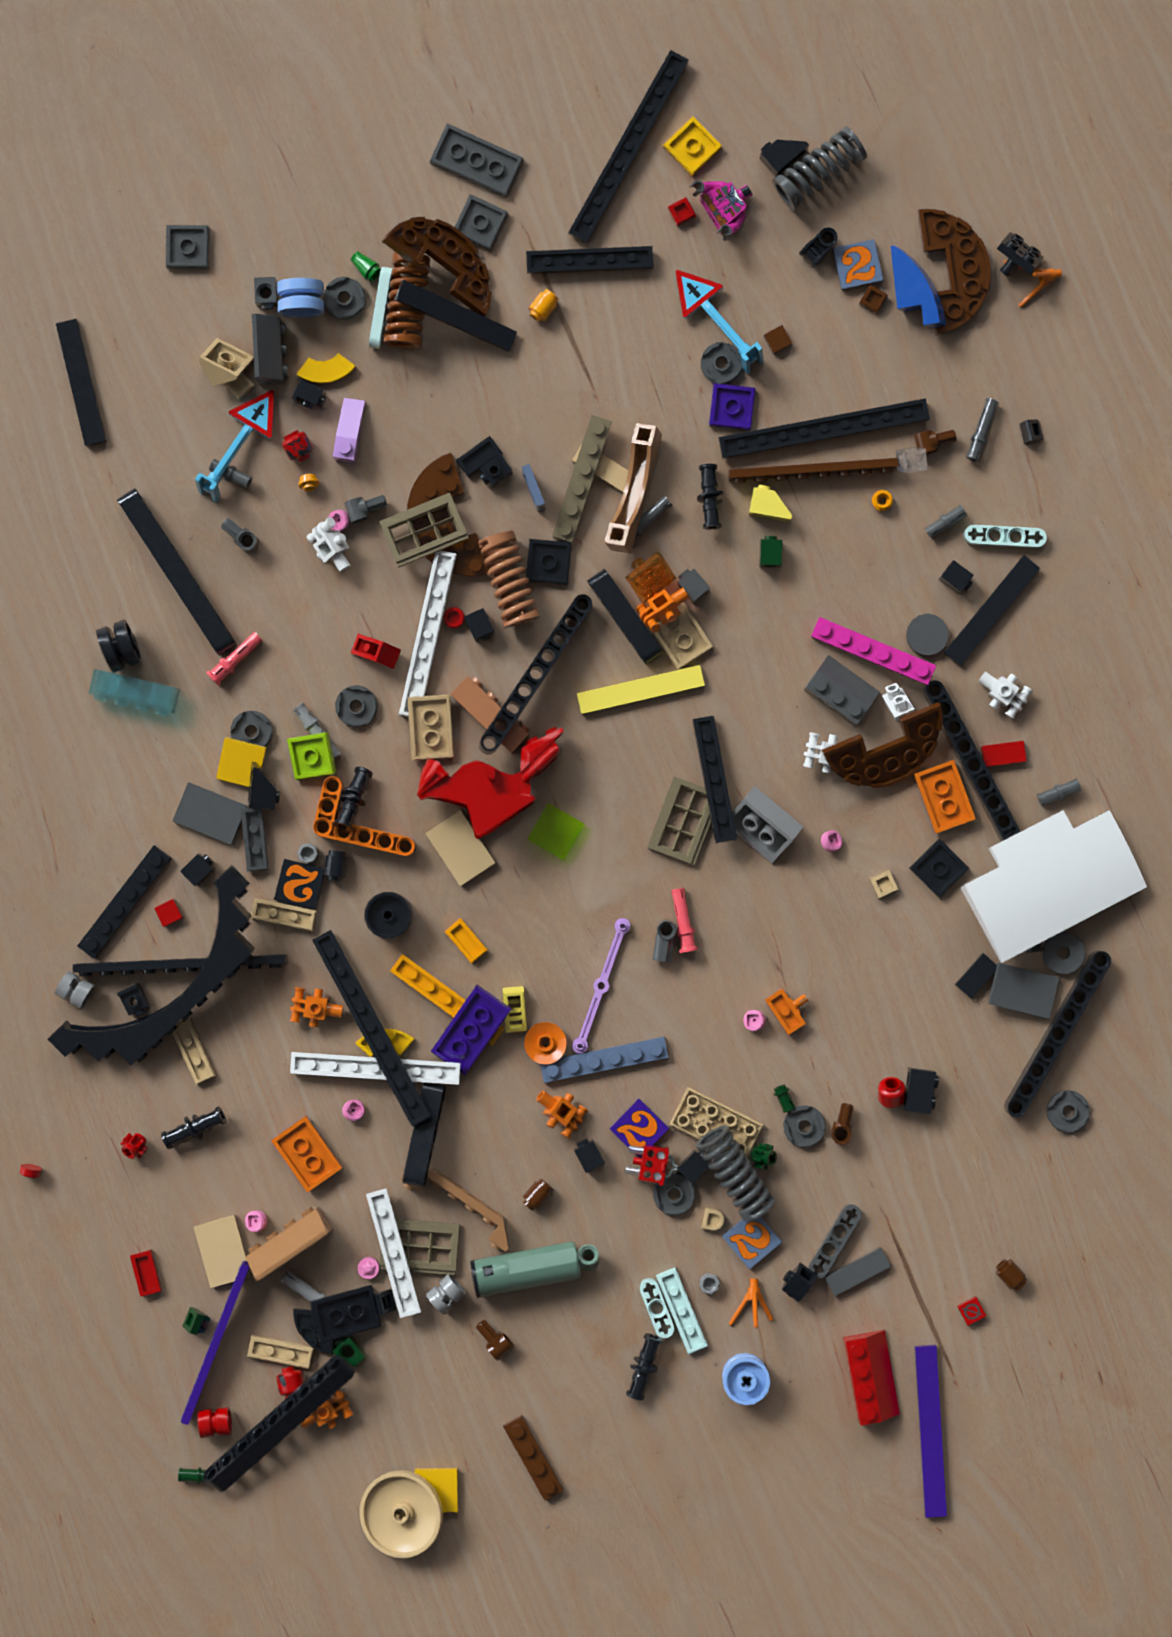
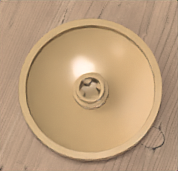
[360,1470,443,1558]

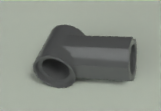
[652,919,676,962]

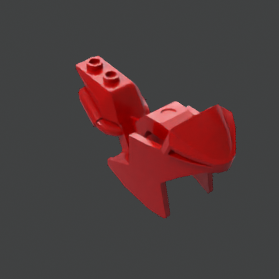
[417,727,564,839]

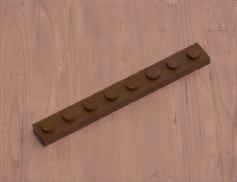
[728,458,898,484]

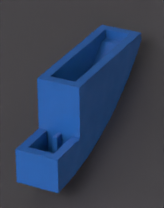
[891,245,946,328]

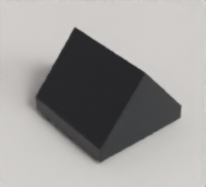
[1019,419,1043,444]
[374,1289,396,1316]

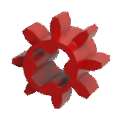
[120,1133,148,1159]

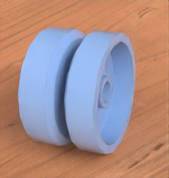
[277,278,324,317]
[722,1353,770,1405]

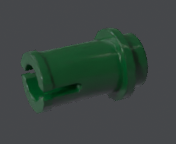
[774,1084,796,1113]
[178,1467,206,1485]

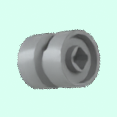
[55,971,95,1009]
[426,1274,466,1315]

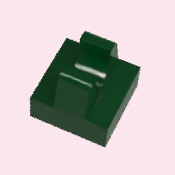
[182,1307,210,1335]

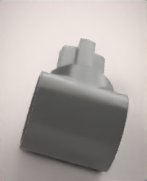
[344,495,387,524]
[221,518,259,553]

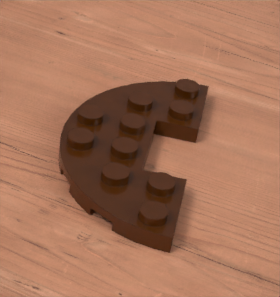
[918,209,991,336]
[382,217,491,316]
[407,453,488,576]
[821,702,943,788]

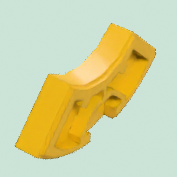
[297,353,356,384]
[355,1029,415,1057]

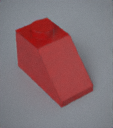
[350,634,401,669]

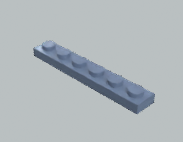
[540,1036,668,1083]

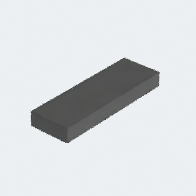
[240,808,268,872]
[825,1247,891,1296]

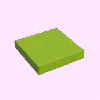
[287,732,337,780]

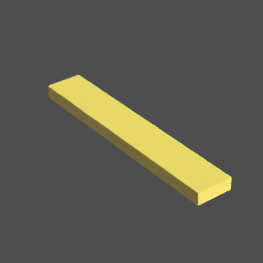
[577,665,705,714]

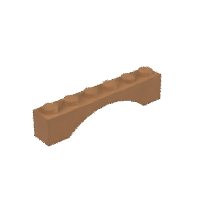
[605,423,662,554]

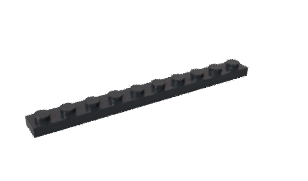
[568,49,689,244]
[718,398,930,459]
[312,930,431,1127]
[72,954,287,976]

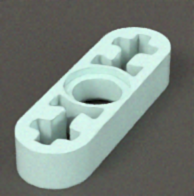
[640,1278,674,1338]

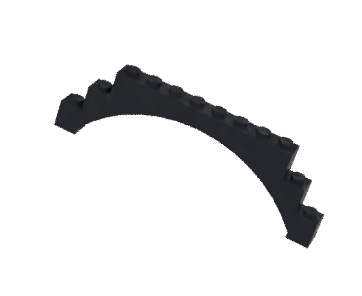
[47,865,255,1065]

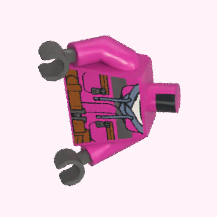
[689,180,753,241]

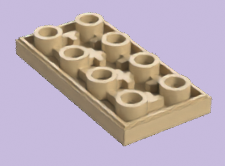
[669,1087,764,1158]

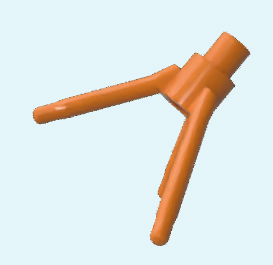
[1004,260,1062,307]
[729,1279,773,1328]

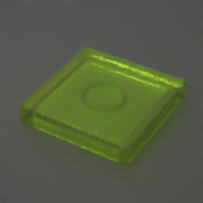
[527,803,584,860]

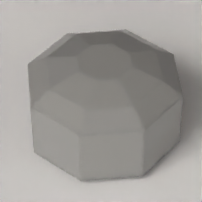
[297,843,319,864]
[699,1273,720,1295]

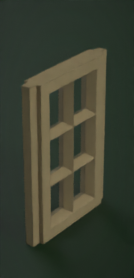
[379,493,469,568]
[647,777,711,865]
[379,1219,459,1275]

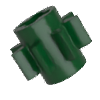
[751,1143,777,1170]

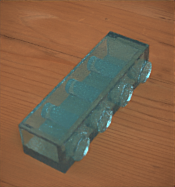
[88,669,180,717]

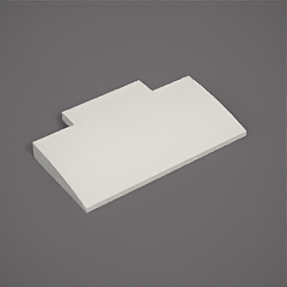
[961,810,1147,963]

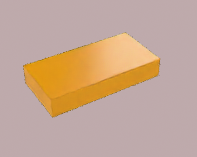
[444,918,488,964]

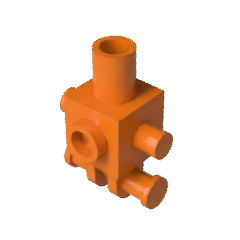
[636,587,690,633]
[289,987,343,1027]
[536,1090,588,1139]
[300,1390,354,1429]

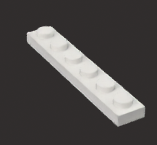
[366,1188,421,1318]

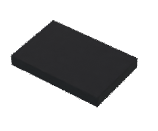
[309,1285,381,1344]

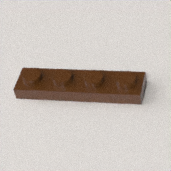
[503,1415,563,1501]

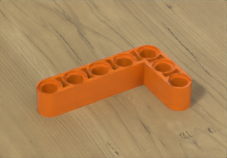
[313,776,416,856]

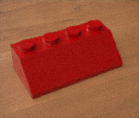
[843,1330,900,1426]

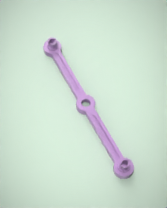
[572,918,630,1054]

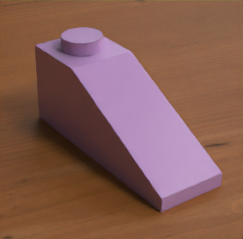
[333,398,365,464]

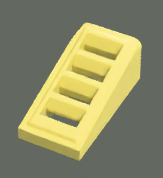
[502,986,527,1033]

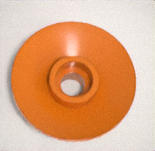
[524,1022,567,1064]

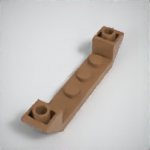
[401,1168,509,1252]

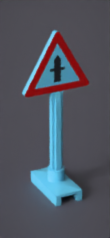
[675,270,764,374]
[195,390,274,503]

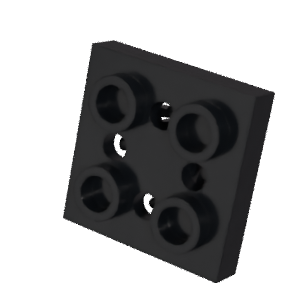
[997,232,1044,277]

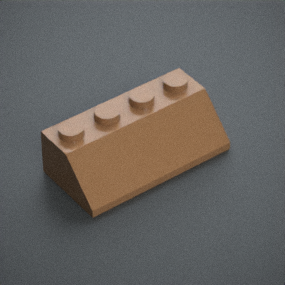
[246,1207,332,1281]

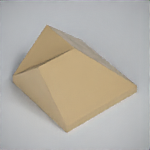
[199,338,254,386]

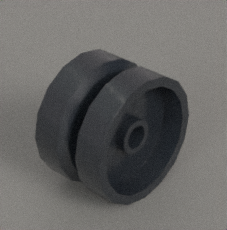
[96,619,142,673]
[364,892,412,938]

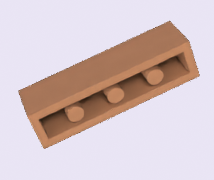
[450,676,529,754]

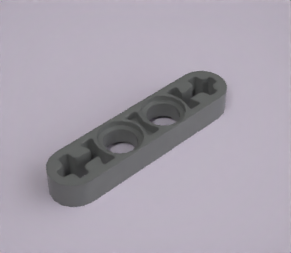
[809,1204,861,1279]

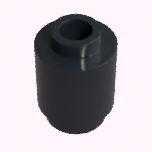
[324,850,347,881]

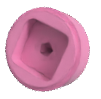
[329,510,350,532]
[821,830,842,852]
[743,1010,766,1031]
[342,1100,365,1121]
[245,1210,267,1232]
[358,1257,379,1279]

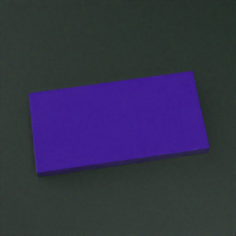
[431,985,512,1075]

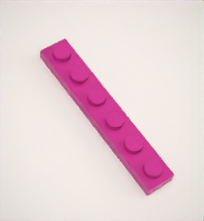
[811,617,937,686]

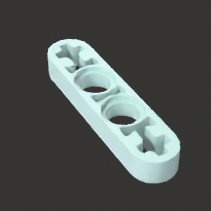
[369,267,393,349]
[963,525,1047,548]

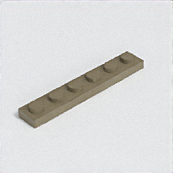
[552,415,612,543]

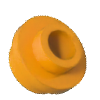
[298,474,319,492]
[872,490,893,511]

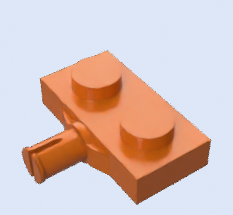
[764,988,809,1035]

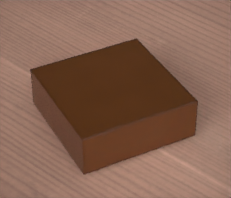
[859,284,888,314]
[763,325,792,354]

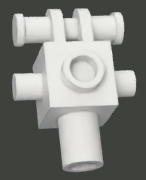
[307,517,350,572]
[978,671,1033,720]
[803,732,838,773]

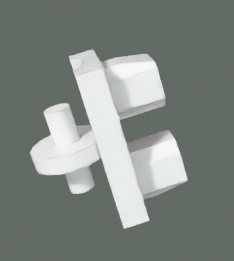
[882,683,915,722]

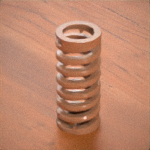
[478,531,540,628]

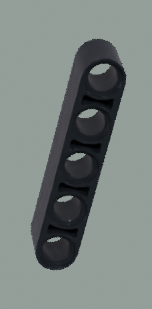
[587,569,663,665]
[403,1082,446,1187]

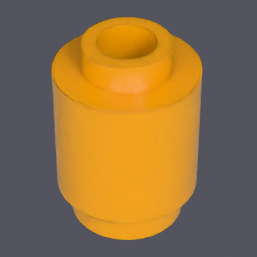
[528,289,559,322]

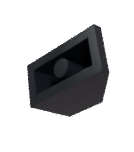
[760,139,809,177]
[248,762,280,810]

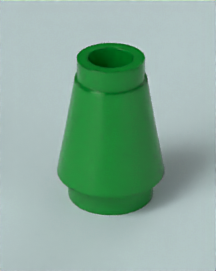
[350,251,381,282]

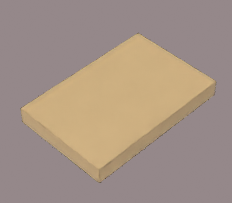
[654,602,713,670]
[407,694,454,761]
[425,810,495,886]
[193,1214,252,1288]

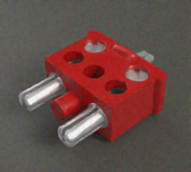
[625,1144,678,1186]

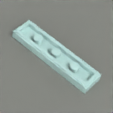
[656,1267,708,1355]

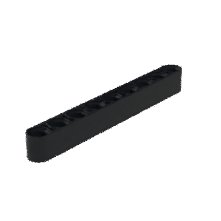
[117,488,237,656]
[479,594,592,755]
[923,680,1021,842]
[1004,951,1111,1117]
[203,1355,356,1492]

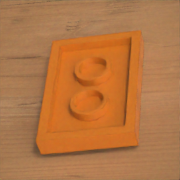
[913,760,976,834]
[271,1115,343,1193]

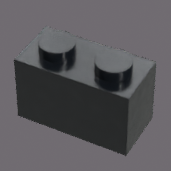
[903,1067,939,1114]

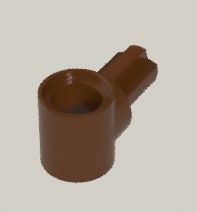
[914,430,957,456]
[830,1103,854,1145]
[476,1320,514,1361]

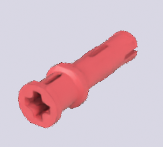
[206,632,263,686]
[671,888,698,953]

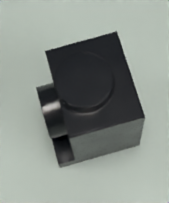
[292,379,327,409]
[479,453,513,488]
[117,983,150,1017]

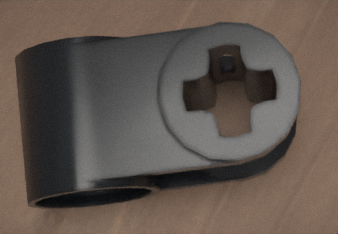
[799,227,838,268]

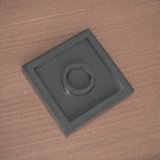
[455,194,508,251]
[166,225,209,269]

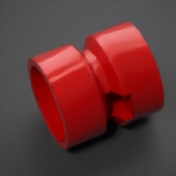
[198,1407,232,1438]

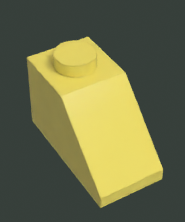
[749,485,792,522]

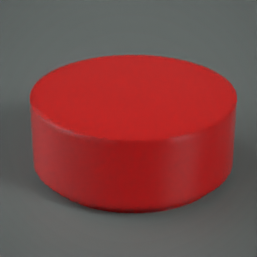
[443,607,465,629]
[19,1164,42,1178]

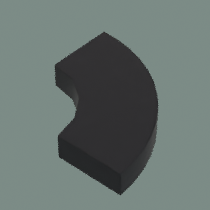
[293,1308,334,1354]

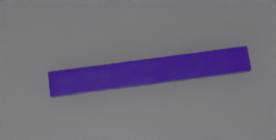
[181,1260,250,1425]
[914,1345,947,1518]

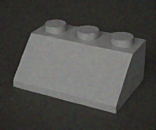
[732,786,803,863]

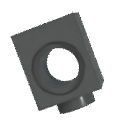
[254,277,278,310]
[677,569,710,603]

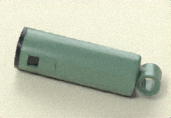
[470,1241,600,1298]

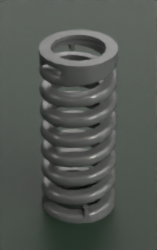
[772,126,867,211]
[695,1125,775,1221]

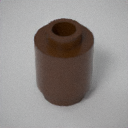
[522,1178,553,1211]
[996,1259,1027,1291]

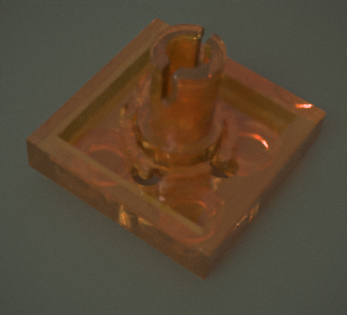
[625,551,676,604]

